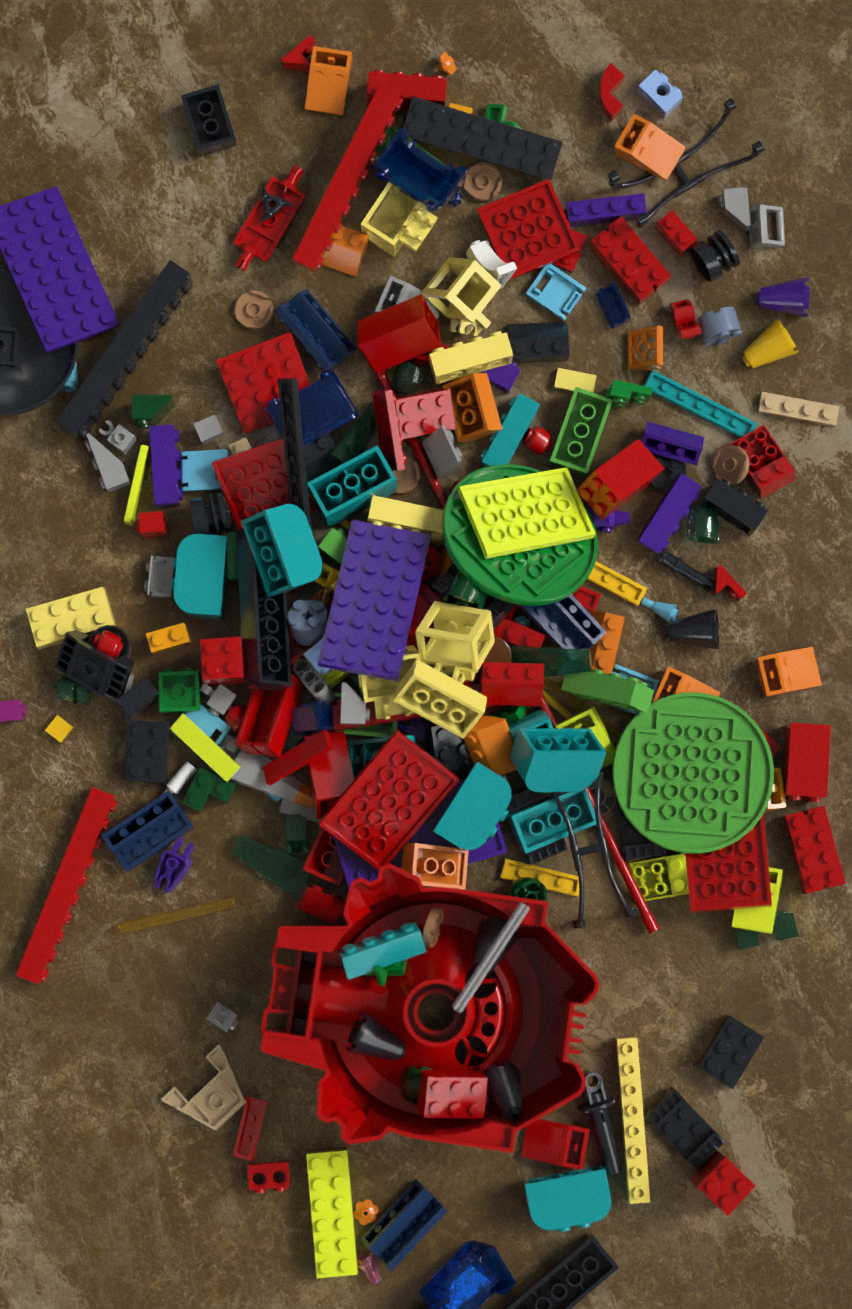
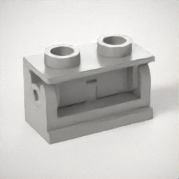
[144,555,175,599]

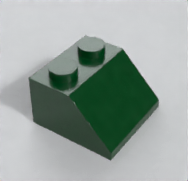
[131,395,175,429]

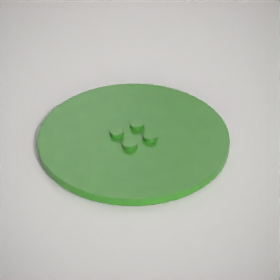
[612,692,774,854]

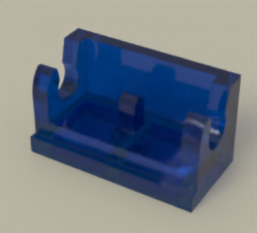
[595,282,631,330]

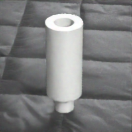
[164,761,198,794]

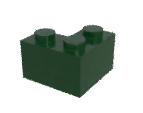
[182,767,237,813]

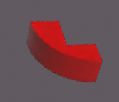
[599,63,625,122]

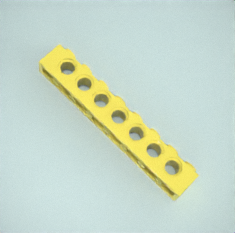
[615,1037,650,1204]

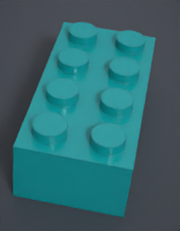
[507,789,596,854]

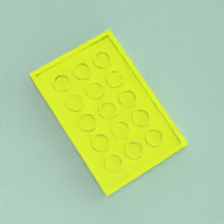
[458,467,596,559]

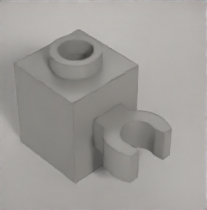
[99,420,137,455]
[200,683,238,716]
[207,1001,240,1032]

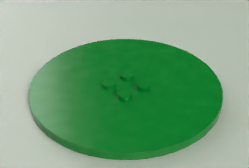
[441,464,598,606]

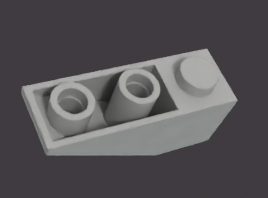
[85,433,131,492]

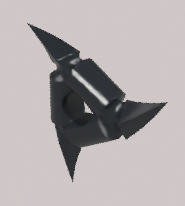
[260,184,295,222]

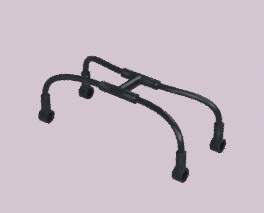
[607,98,764,229]
[550,770,637,929]

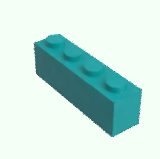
[480,393,540,467]
[338,923,426,980]

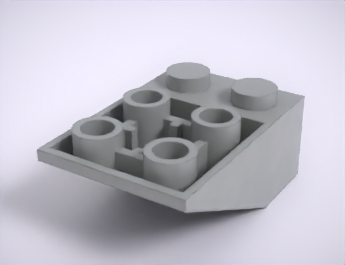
[375,276,441,320]
[422,425,463,480]

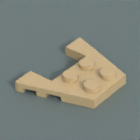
[161,1044,246,1131]

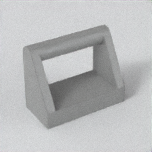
[749,204,785,248]

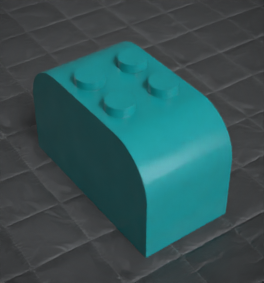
[307,446,397,526]
[241,504,322,597]
[171,534,228,620]
[510,728,607,793]
[433,762,511,850]
[523,1165,611,1232]

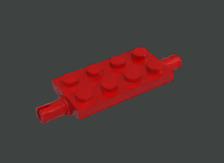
[233,165,306,272]

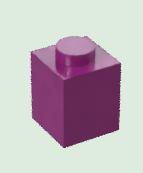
[0,700,27,723]

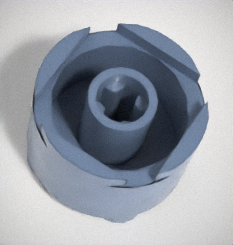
[697,307,742,346]
[287,600,328,646]

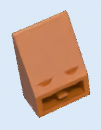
[305,46,353,116]
[614,114,686,181]
[755,647,822,698]
[651,666,721,704]

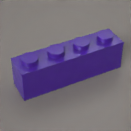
[565,193,647,227]
[149,425,183,507]
[636,473,702,553]

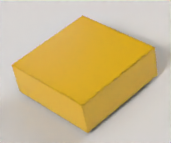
[45,715,74,743]

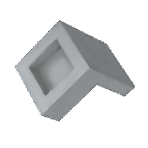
[194,415,224,445]

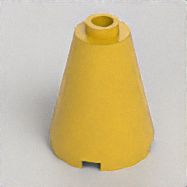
[742,319,799,368]

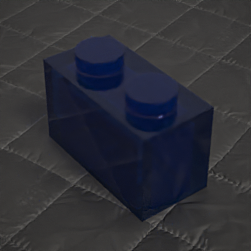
[293,702,333,733]

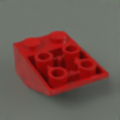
[730,425,795,499]
[521,1118,590,1170]

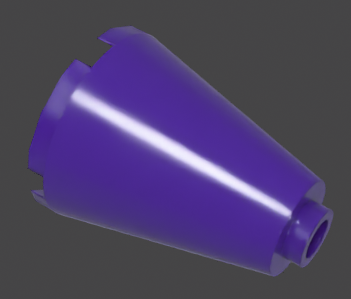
[756,277,809,317]

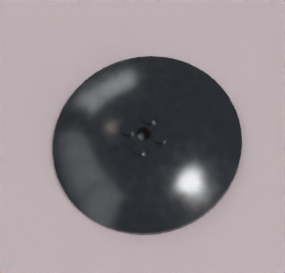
[0,265,79,416]

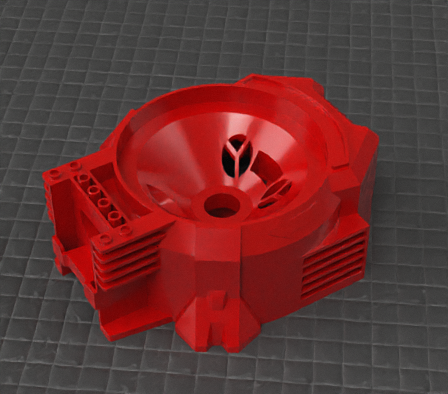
[261,863,599,1153]

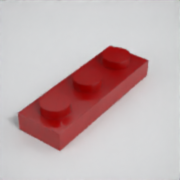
[232,1096,268,1161]

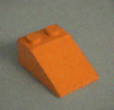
[401,843,469,890]

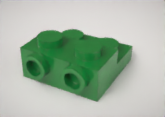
[605,379,653,408]
[159,668,201,713]

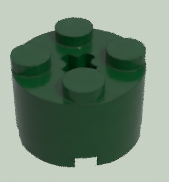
[443,572,488,609]

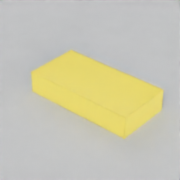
[554,368,597,393]

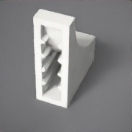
[466,240,517,289]

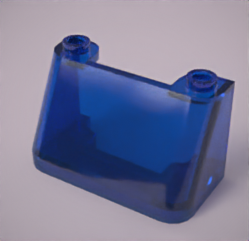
[374,128,467,212]
[264,370,359,445]
[420,1240,516,1309]

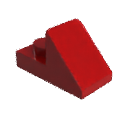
[281,35,316,71]
[714,564,747,601]

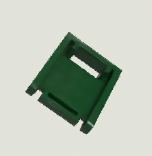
[225,532,239,585]

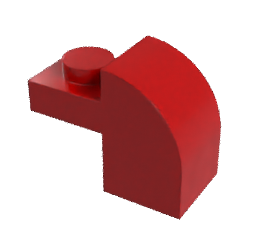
[669,299,701,339]

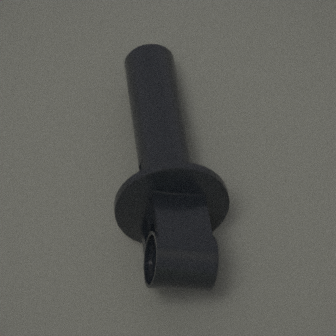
[577,1070,623,1175]

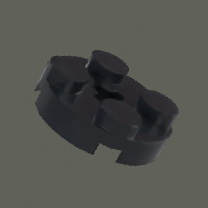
[650,455,686,493]

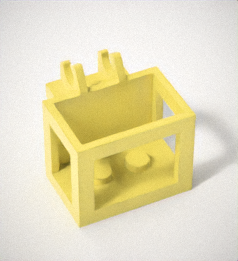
[361,175,438,257]
[421,257,501,336]
[416,601,495,684]
[357,645,420,720]

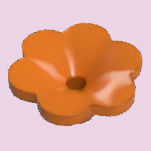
[437,52,456,76]
[353,1199,378,1225]

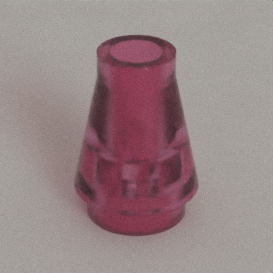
[357,1252,382,1285]

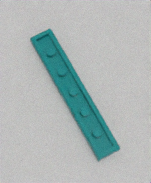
[644,370,757,438]

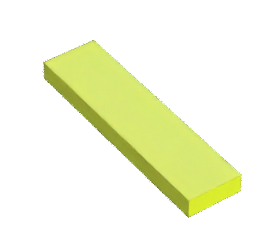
[124,445,150,526]
[170,714,241,782]

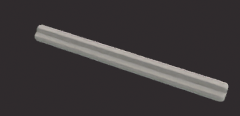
[452,903,529,1013]

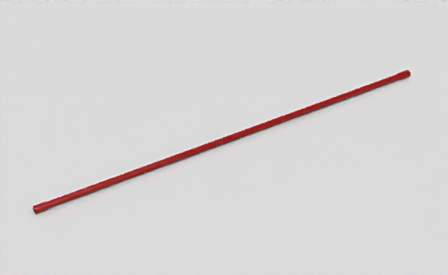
[371,367,660,934]

